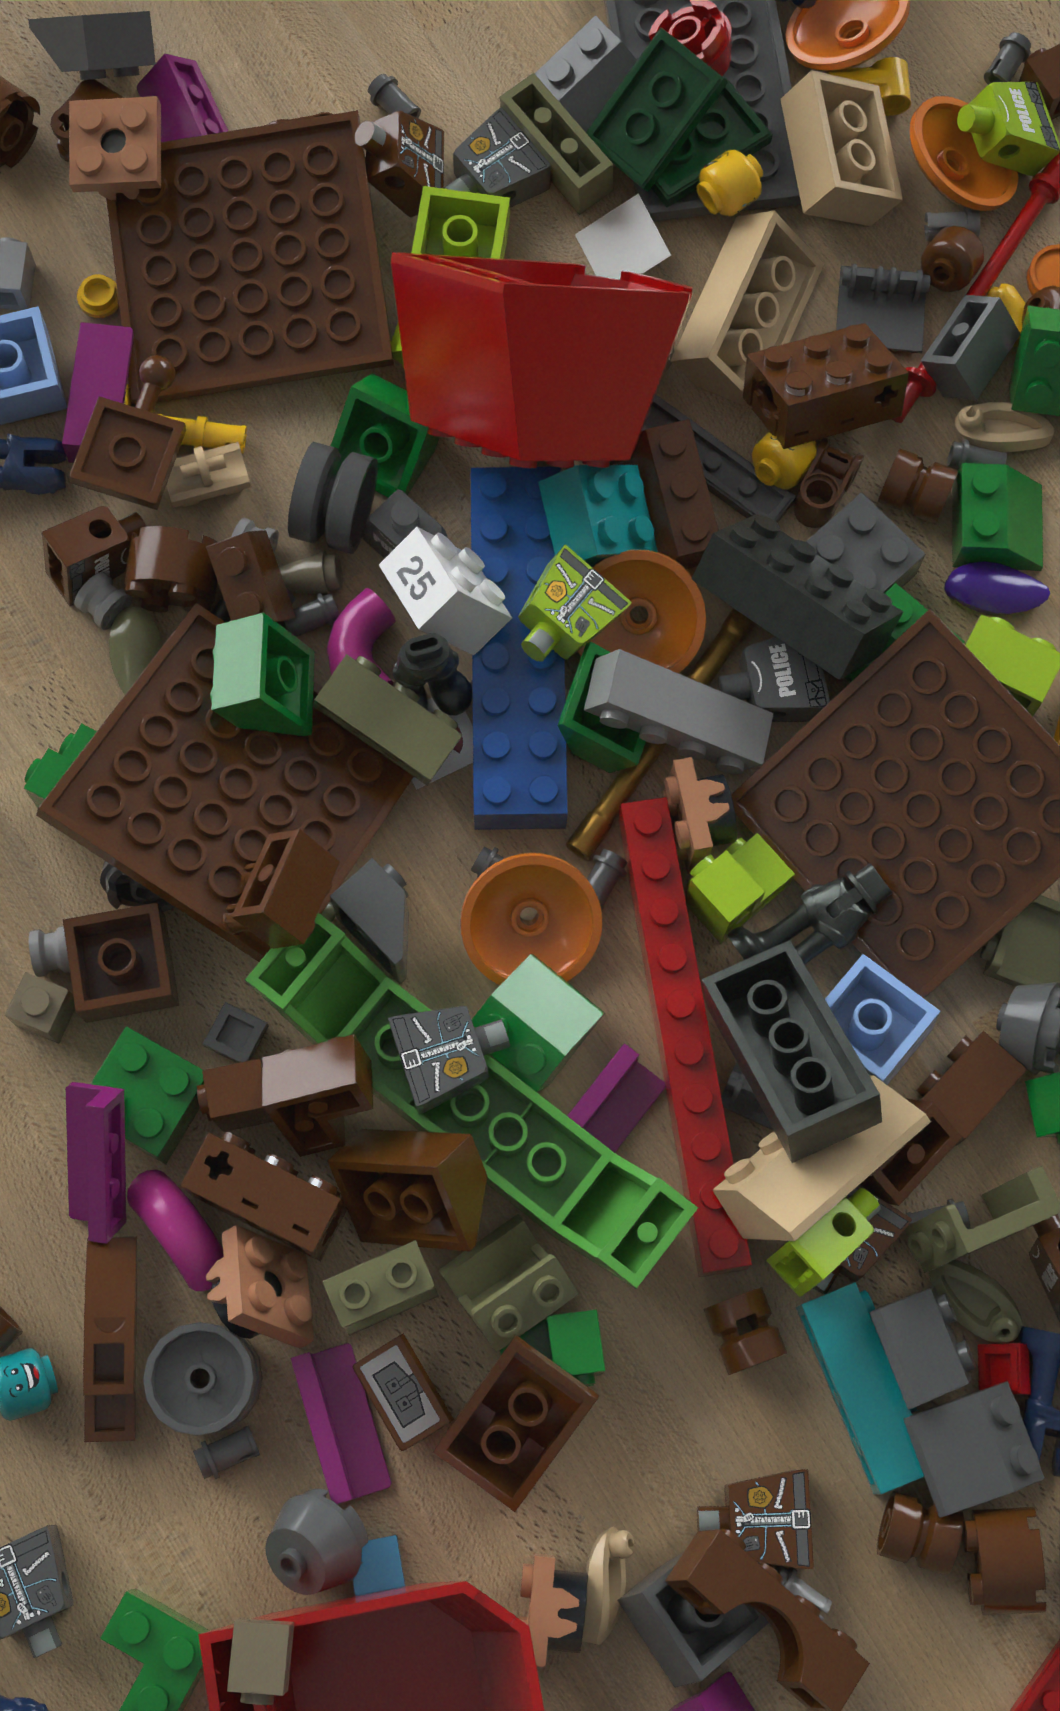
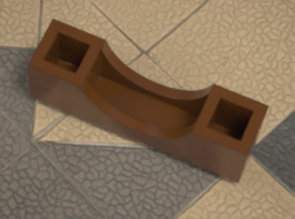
[665,1528,870,1711]

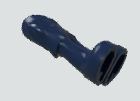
[0,433,66,495]
[1019,1326,1060,1477]

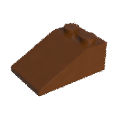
[433,1335,599,1512]

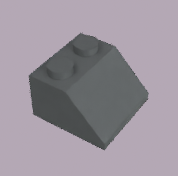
[28,11,156,80]
[535,15,637,132]
[330,858,409,984]
[869,1286,976,1410]
[903,1381,1045,1518]
[617,1552,769,1688]

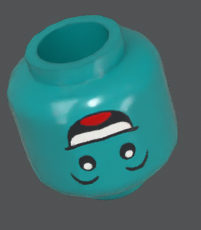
[0,1348,58,1421]

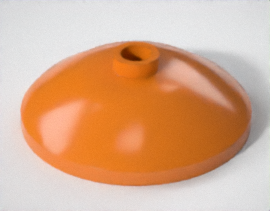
[785,0,910,71]
[910,96,1018,211]
[578,549,707,674]
[460,853,602,985]

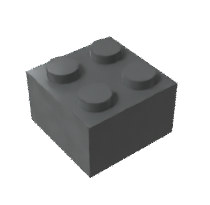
[806,492,926,594]

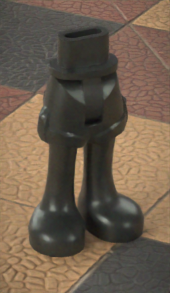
[393,633,472,715]
[727,863,893,965]

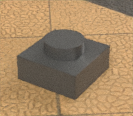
[203,1002,269,1063]

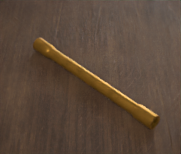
[566,608,755,860]

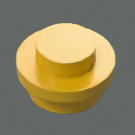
[77,274,119,318]

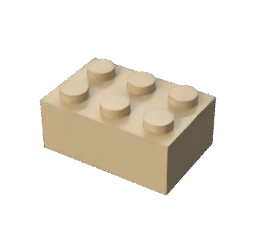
[780,70,903,226]

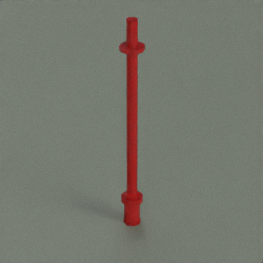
[892,153,1060,423]

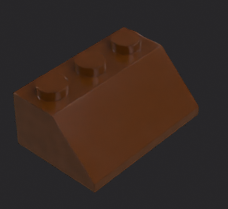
[610,419,719,569]
[327,1129,487,1252]

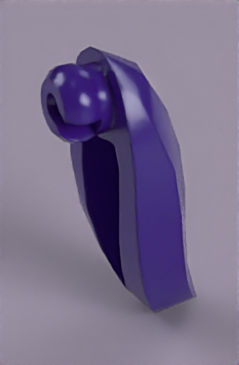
[944,561,1050,615]

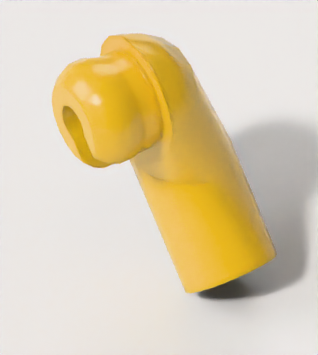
[987,283,1026,347]

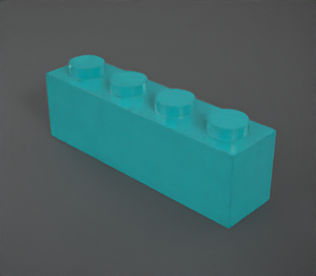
[796,1282,924,1495]

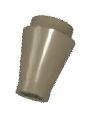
[279,550,343,595]

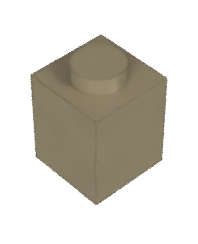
[5,972,75,1044]
[227,1618,294,1705]

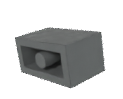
[921,295,1021,401]

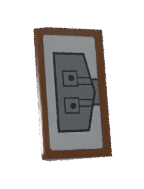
[352,1333,454,1451]

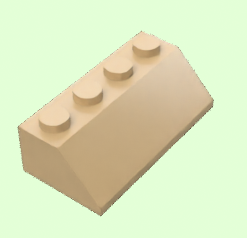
[671,210,824,408]
[712,1075,931,1241]

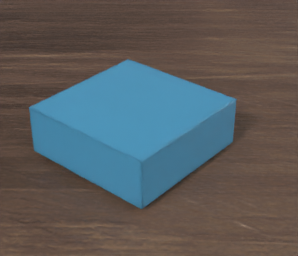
[353,1535,406,1596]

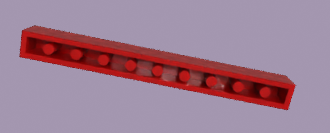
[618,797,752,1277]

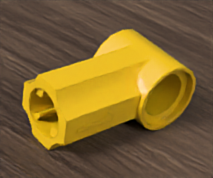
[826,57,911,116]

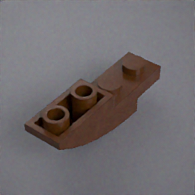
[83,1236,137,1442]

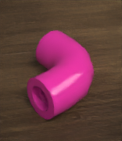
[327,588,396,686]
[127,1169,224,1291]

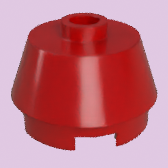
[649,0,732,76]

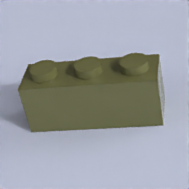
[499,73,614,215]
[313,654,462,786]

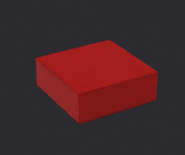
[977,1343,1031,1395]

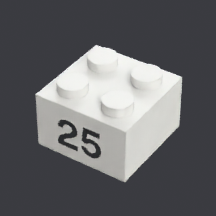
[379,527,512,655]

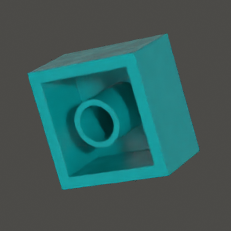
[538,465,658,567]

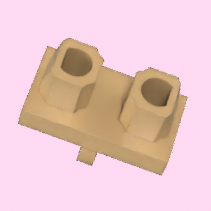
[167,442,251,508]

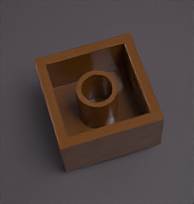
[63,902,179,1023]

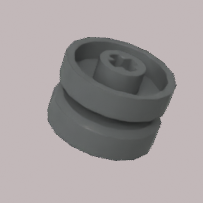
[288,442,378,554]
[143,1322,263,1436]

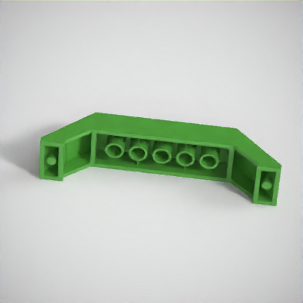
[245,913,698,1289]

